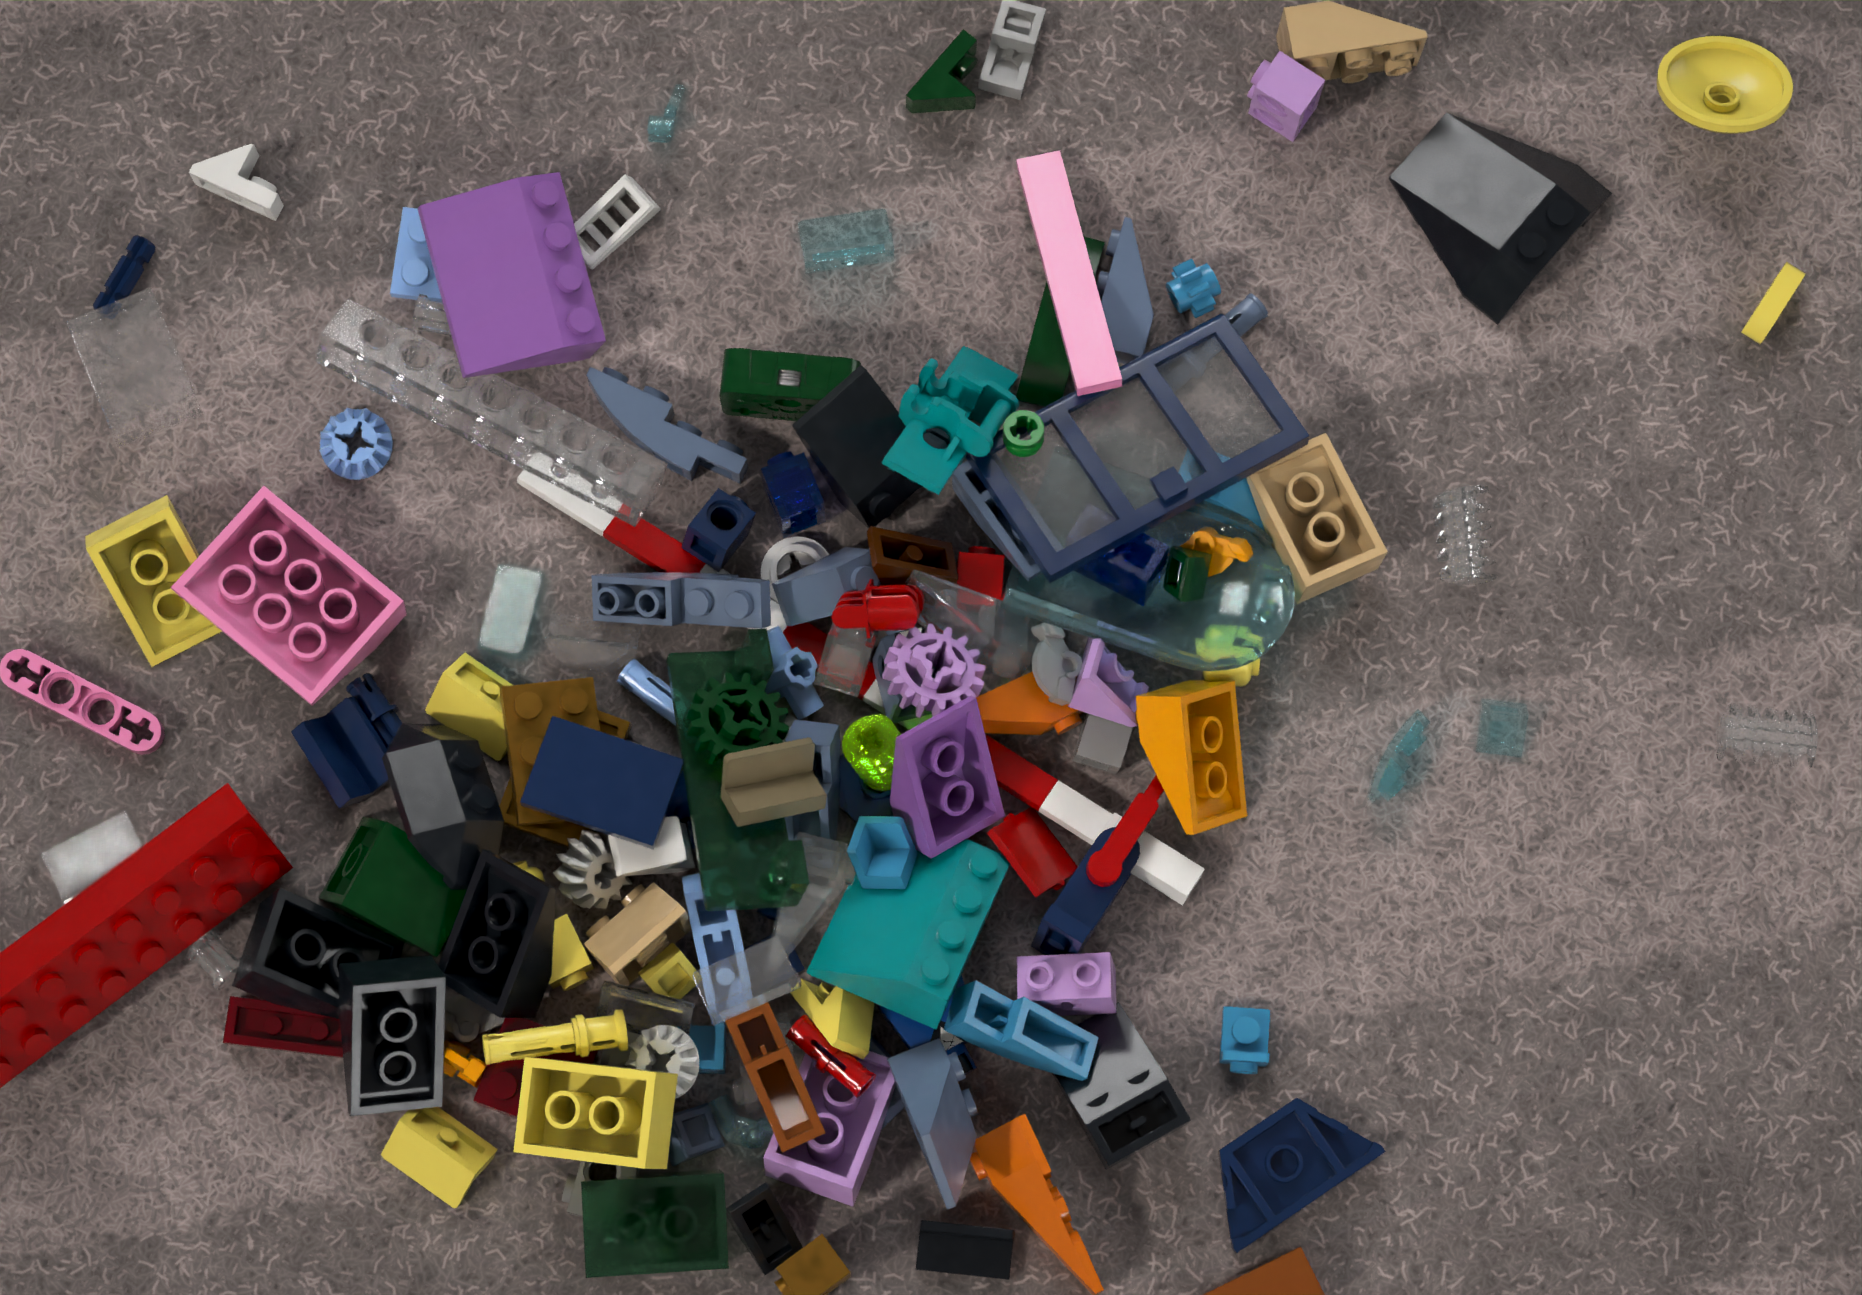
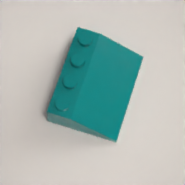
[807,839,1010,1030]

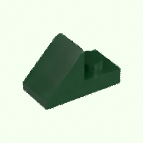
[906,29,978,113]

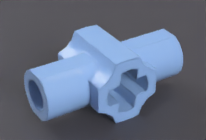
[753,625,824,720]

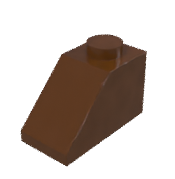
[867,526,958,611]

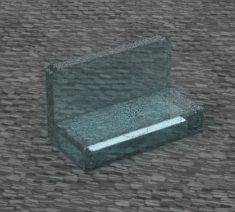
[798,209,894,274]

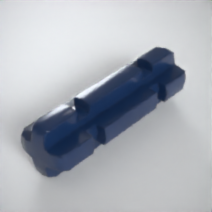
[93,235,155,320]

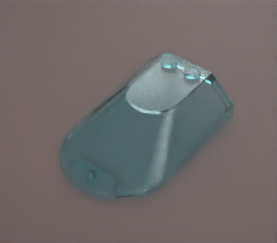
[1000,447,1295,671]

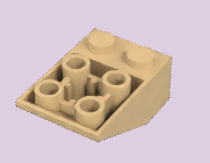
[1276,0,1427,83]

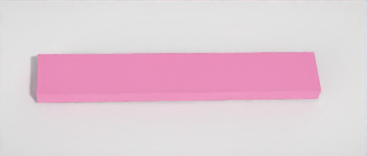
[1016,150,1122,396]

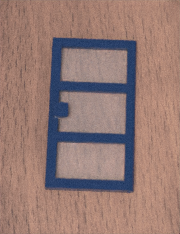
[965,313,1309,583]

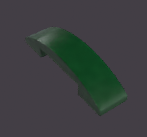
[1016,236,1105,407]

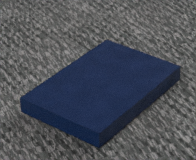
[520,716,685,850]

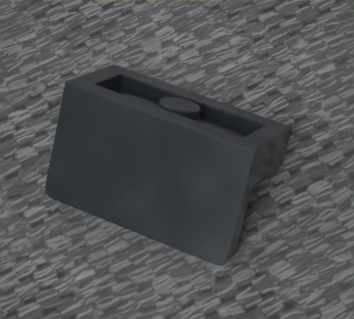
[916,1220,1015,1280]

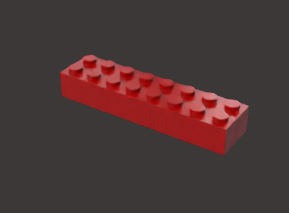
[0,783,293,1088]

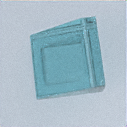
[1476,699,1529,757]

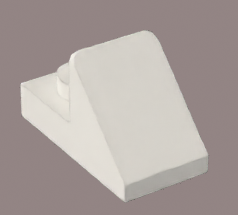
[189,144,284,221]
[608,816,695,877]

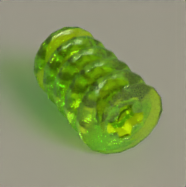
[842,714,901,792]

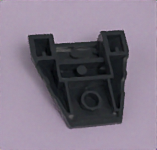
[1389,113,1612,325]

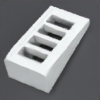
[574,174,661,270]

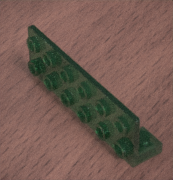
[666,629,810,911]

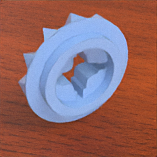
[319,408,393,480]

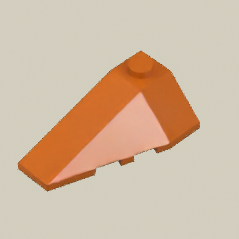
[970,1114,1104,1295]

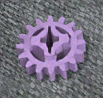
[882,624,986,718]

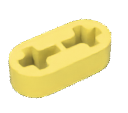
[1741,262,1806,344]

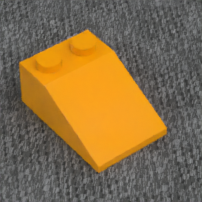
[1136,680,1247,835]

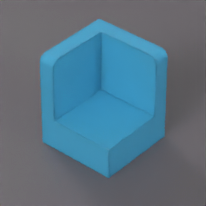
[847,816,918,889]
[679,1023,727,1074]

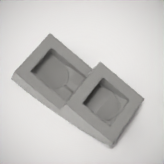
[978,0,1046,100]

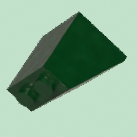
[319,817,467,957]

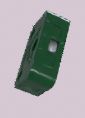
[719,348,861,421]

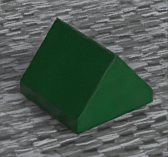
[1163,545,1212,602]

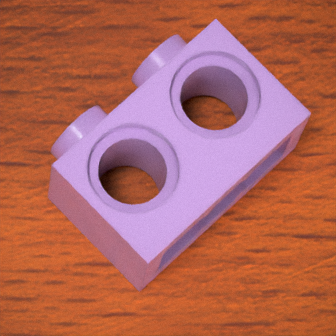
[1247,51,1325,142]

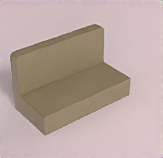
[721,737,827,827]

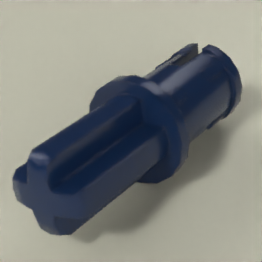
[346,673,403,748]

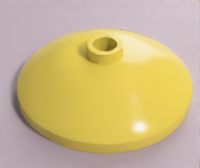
[1657,36,1793,134]

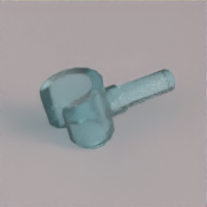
[647,84,686,143]

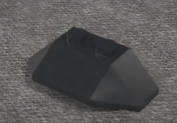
[382,723,504,890]

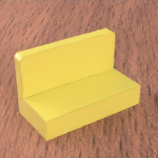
[425,653,512,761]
[381,1107,498,1208]

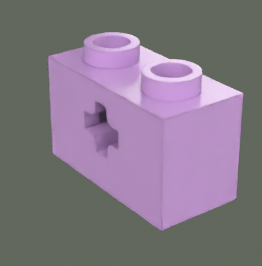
[1017,952,1117,1016]

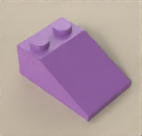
[890,696,1005,859]

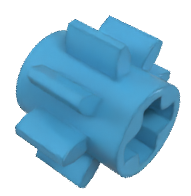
[1166,258,1221,318]

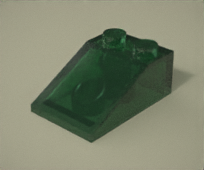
[581,1169,729,1278]

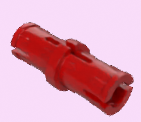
[786,1014,876,1098]

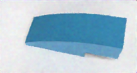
[944,980,1099,1081]

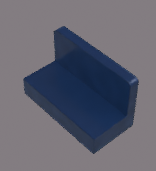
[291,697,389,809]

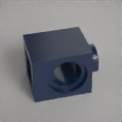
[681,488,756,572]

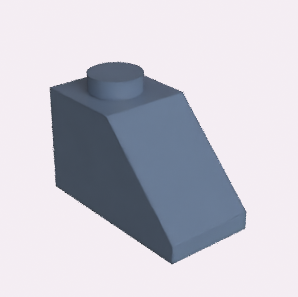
[772,547,882,626]

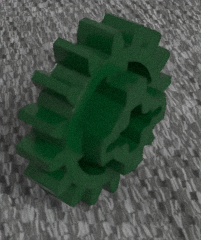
[686,672,789,765]

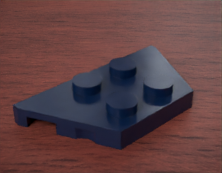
[1218,1098,1386,1254]

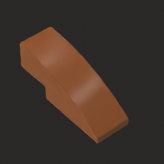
[724,1000,826,1153]

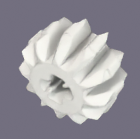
[553,829,632,909]

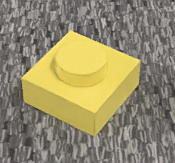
[638,942,702,1009]

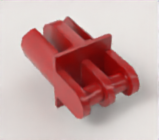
[831,579,925,639]

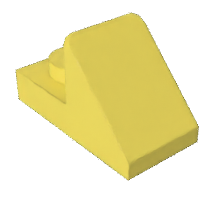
[790,978,874,1060]

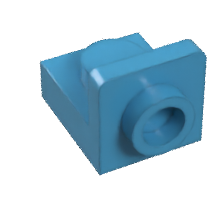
[1219,1006,1270,1074]

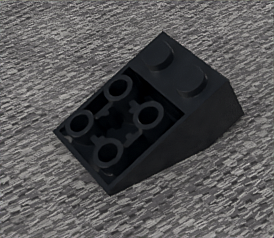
[1052,1002,1191,1170]

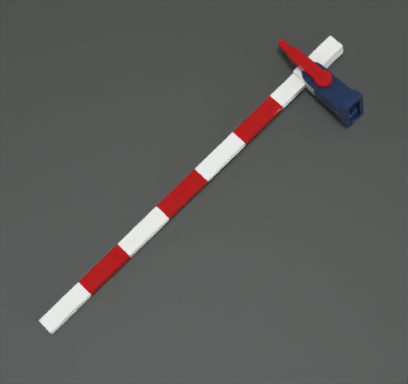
[517,452,1205,955]

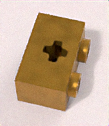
[774,1234,851,1295]

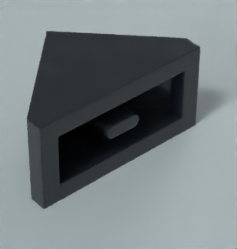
[725,1182,803,1275]

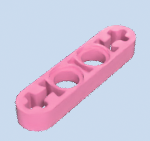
[0,649,164,755]

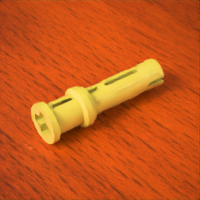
[482,1009,628,1065]

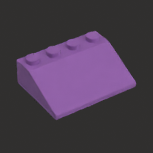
[418,172,606,378]

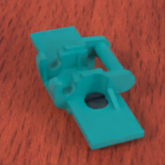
[882,346,1019,495]

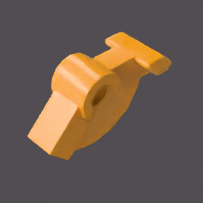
[1167,526,1253,577]
[443,1040,487,1088]

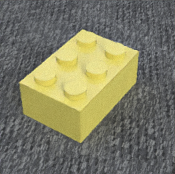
[513,1057,678,1169]

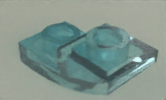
[1366,709,1431,804]

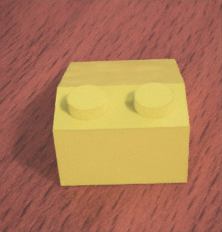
[85,495,222,667]

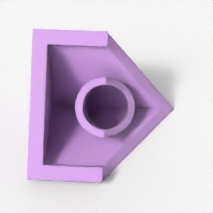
[1068,629,1149,727]

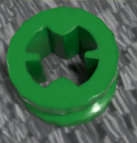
[1003,410,1044,457]

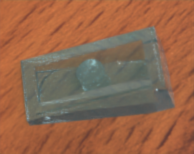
[477,564,544,662]

